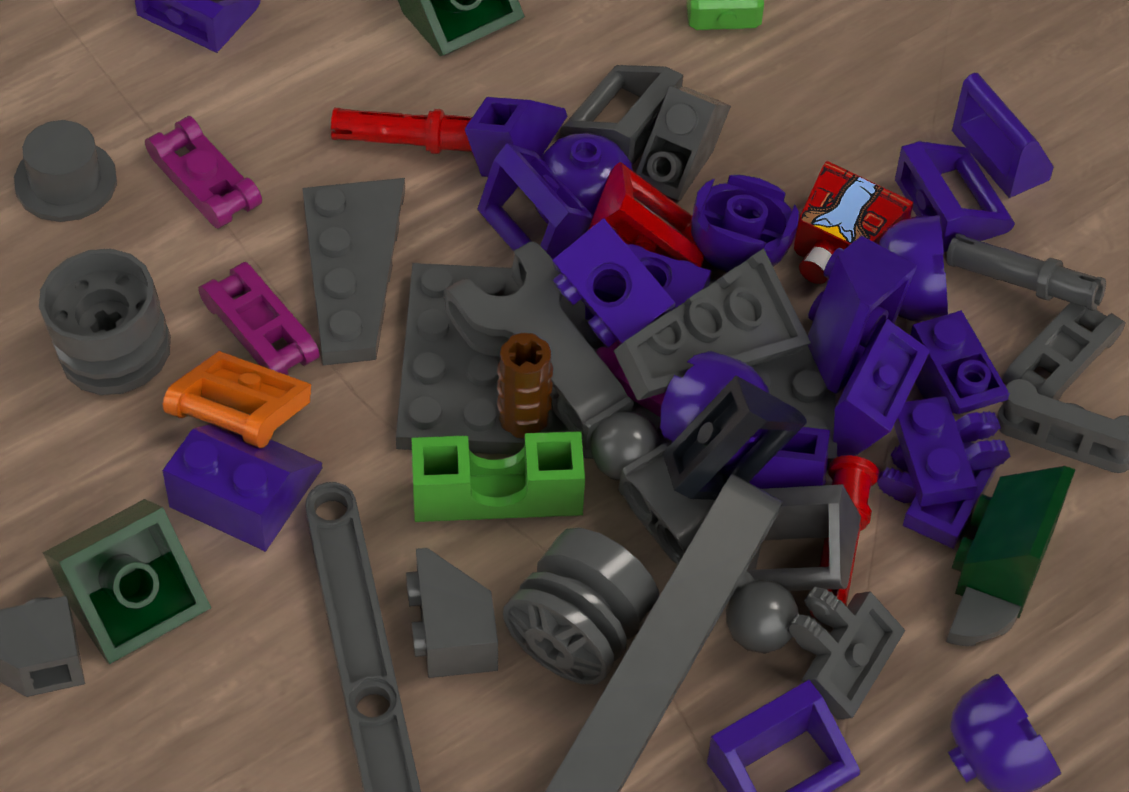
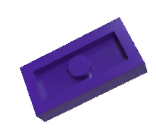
[135,0,261,53]
[952,73,1054,198]
[895,141,1015,252]
[477,143,593,259]
[833,319,930,457]
[707,680,860,792]

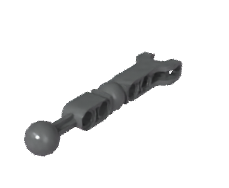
[444,242,798,654]

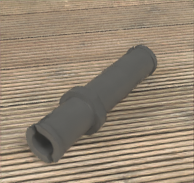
[946,234,1106,311]

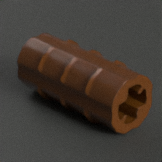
[497,333,553,438]

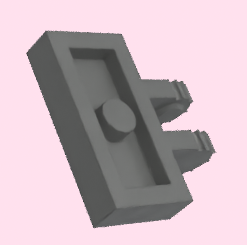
[787,586,906,720]

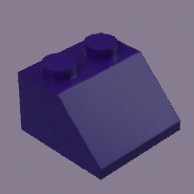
[808,235,917,394]
[162,424,323,552]

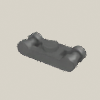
[1002,302,1126,401]
[996,379,1129,473]

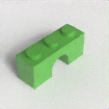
[411,431,585,522]

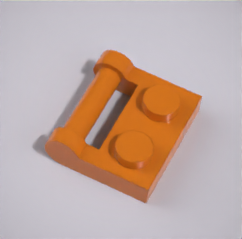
[163,351,311,448]

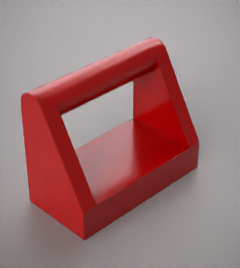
[589,162,704,267]

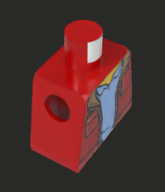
[794,161,914,284]

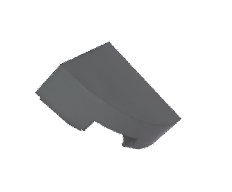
[946,587,1021,646]

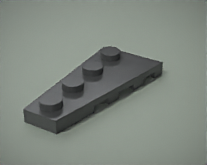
[302,178,405,365]
[614,248,811,401]

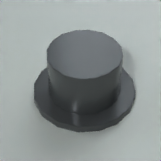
[14,120,117,222]

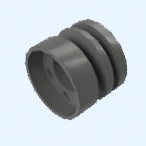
[39,249,171,395]
[503,528,660,685]

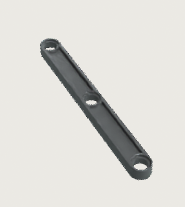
[306,482,421,792]

